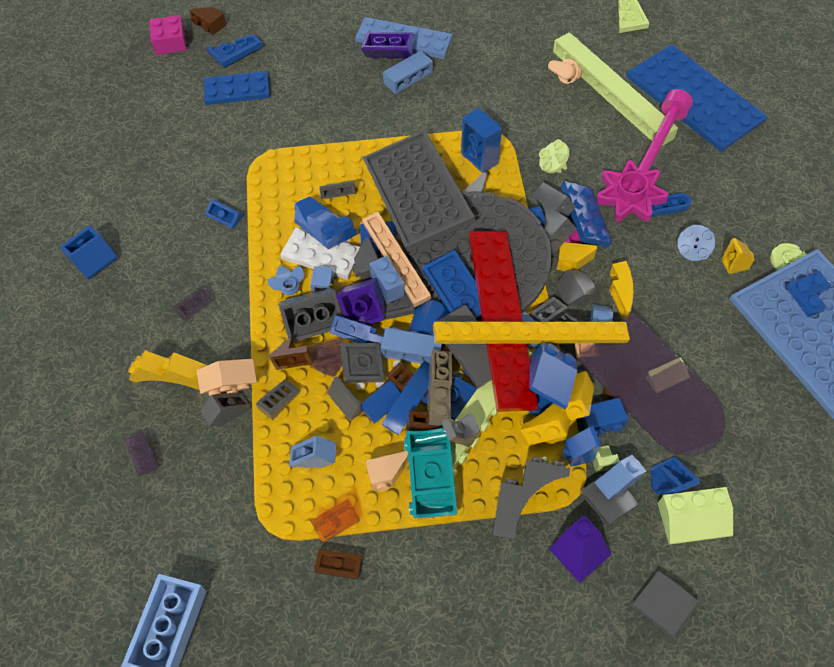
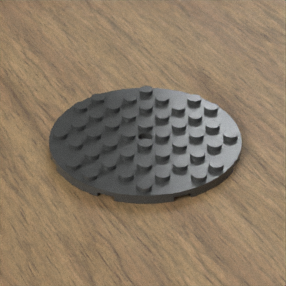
[403,192,551,322]

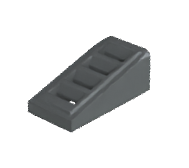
[256,380,300,420]

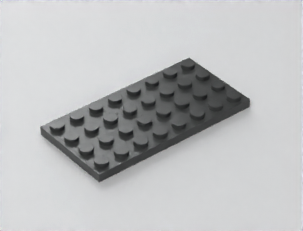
[362,130,476,252]

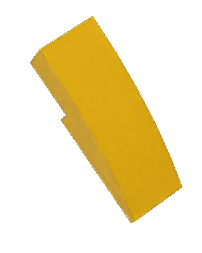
[609,261,634,321]

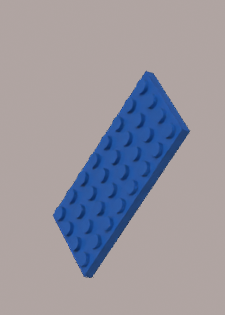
[626,44,768,152]

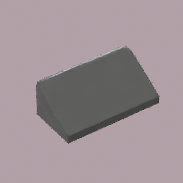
[319,181,356,200]
[328,376,362,421]

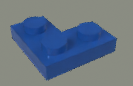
[786,271,831,317]

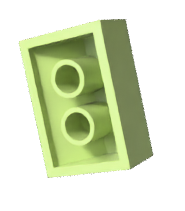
[658,487,733,545]

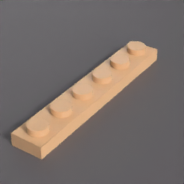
[362,212,431,307]

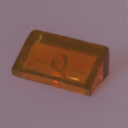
[311,499,360,543]

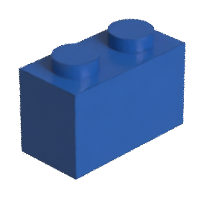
[579,398,628,437]

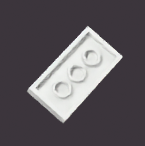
[280,227,360,280]

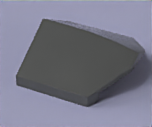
[555,269,600,307]

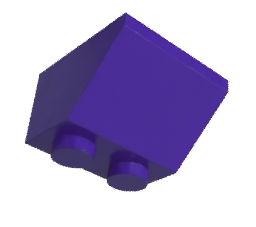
[336,278,385,325]

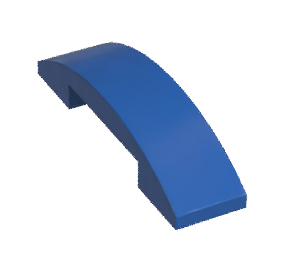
[382,361,430,436]

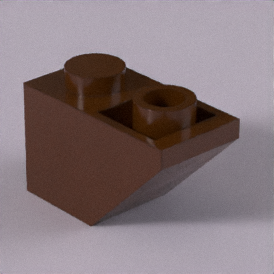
[189,7,226,35]

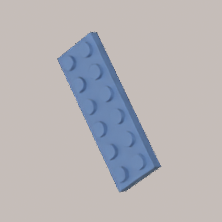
[355,17,452,59]

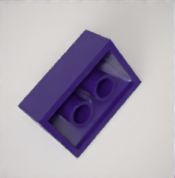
[361,32,414,59]

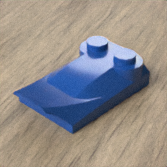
[294,196,357,250]

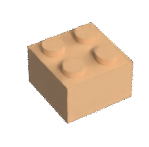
[196,359,257,396]

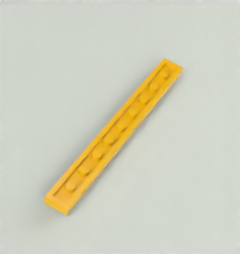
[433,322,630,344]

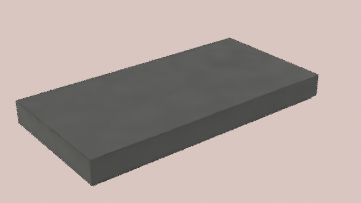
[432,305,492,389]

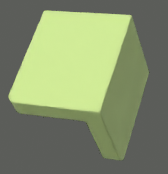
[593,446,620,473]

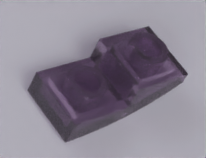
[123,432,159,477]

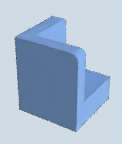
[310,266,334,292]

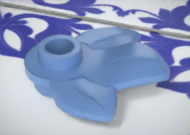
[267,266,304,295]

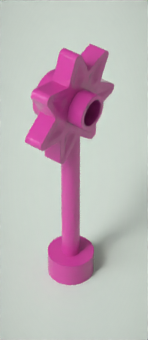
[596,89,693,222]

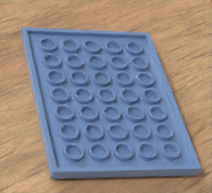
[729,249,834,419]

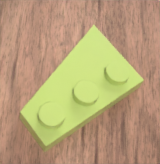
[618,0,649,33]

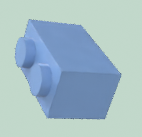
[369,256,404,303]

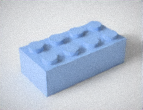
[121,574,207,667]

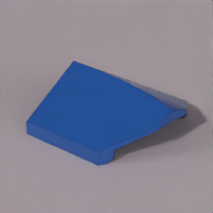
[409,300,450,335]
[651,457,700,495]

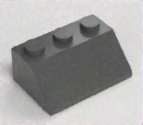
[278,287,342,342]

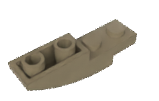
[427,350,452,426]

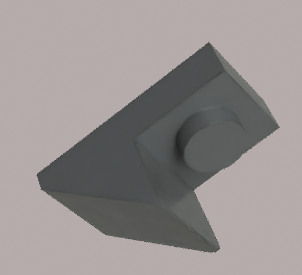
[441,414,480,447]

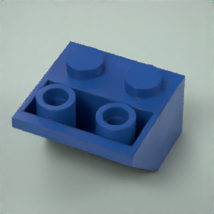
[60,225,118,280]

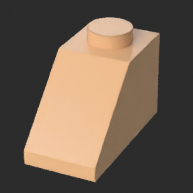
[366,451,408,492]

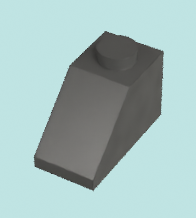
[352,237,378,282]
[200,392,252,426]

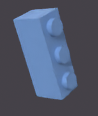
[383,51,433,94]
[381,328,443,365]

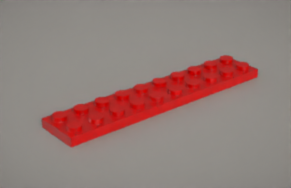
[469,231,538,412]

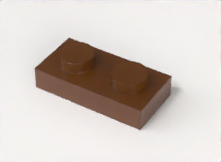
[314,549,362,580]

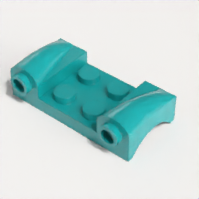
[404,428,458,519]

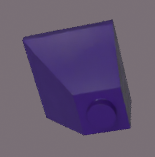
[549,515,611,583]

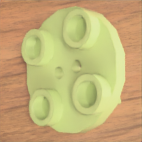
[539,139,569,173]

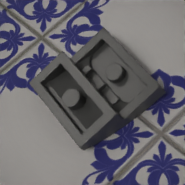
[529,297,579,345]
[580,478,639,526]
[632,571,699,638]

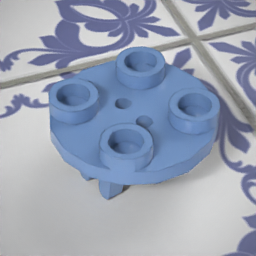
[677,225,715,261]

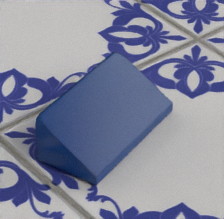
[204,199,245,229]
[361,380,401,424]

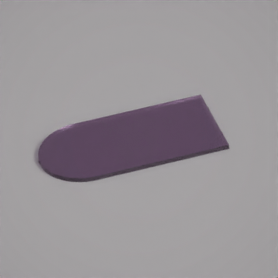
[578,313,725,456]

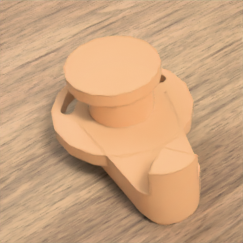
[548,59,582,84]

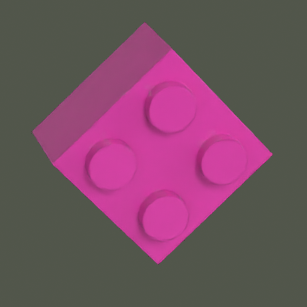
[149,15,187,55]

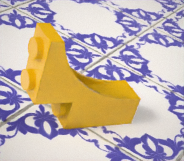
[128,350,208,390]
[520,371,594,446]

